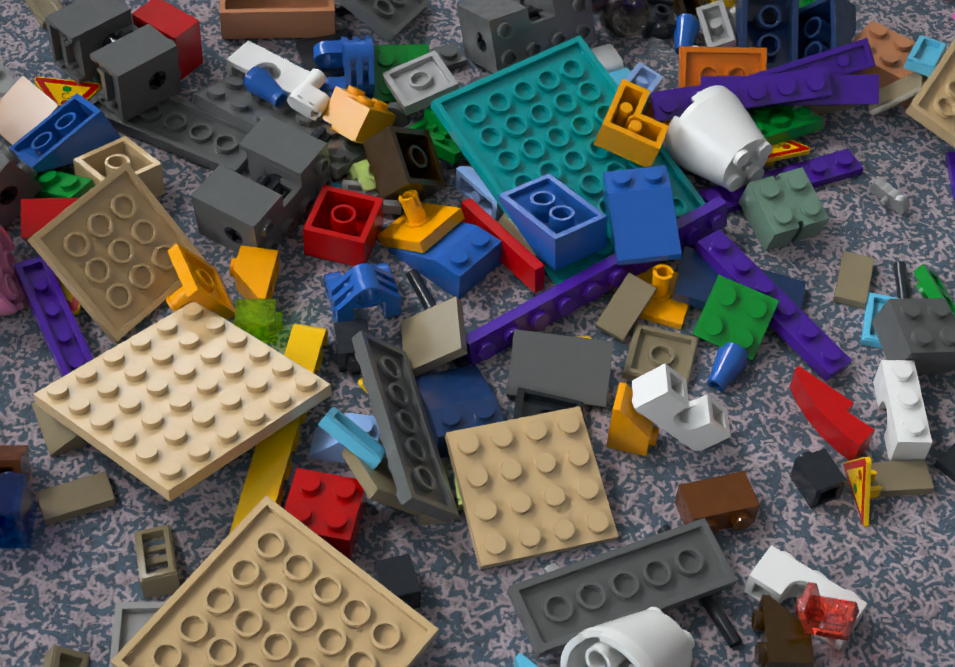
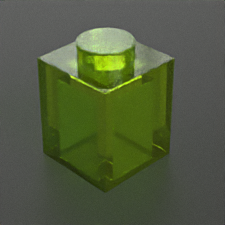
[234,299,283,343]

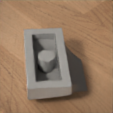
[696,0,737,47]

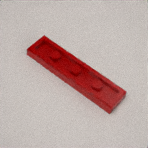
[461,198,544,293]

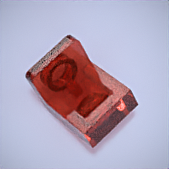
[795,582,859,641]

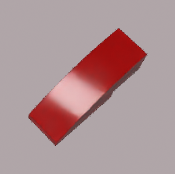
[789,366,875,461]

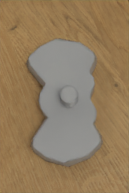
[870,178,910,215]

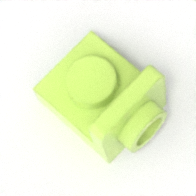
[347,159,376,193]

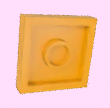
[377,190,465,253]
[166,243,237,319]
[636,264,689,330]

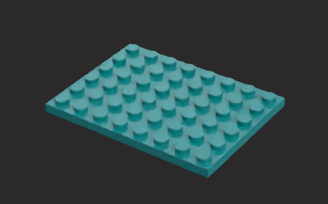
[430,35,706,285]

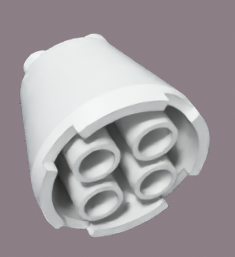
[663,85,773,192]
[560,607,695,667]

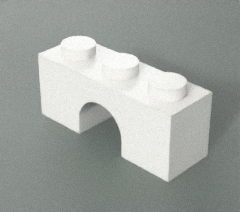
[226,41,310,101]
[873,360,932,462]
[632,364,731,451]
[744,545,867,651]

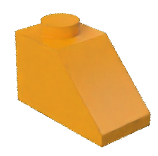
[230,245,280,317]
[606,382,660,456]

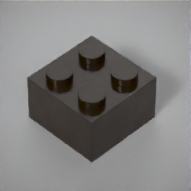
[363,126,447,202]

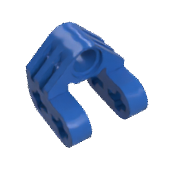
[313,36,375,99]
[323,262,401,323]

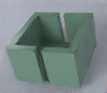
[738,167,829,251]

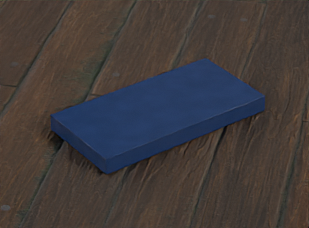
[672,247,806,330]

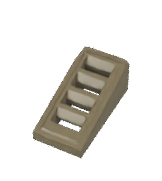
[134,524,180,599]

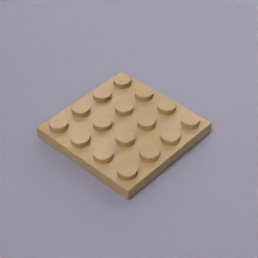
[27,161,208,343]
[445,406,619,570]

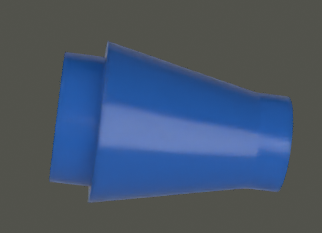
[673,14,700,54]
[243,66,288,107]
[707,342,748,392]

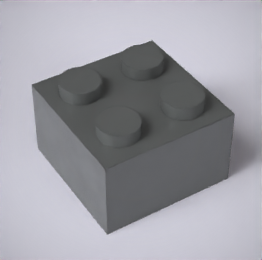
[872,298,955,375]

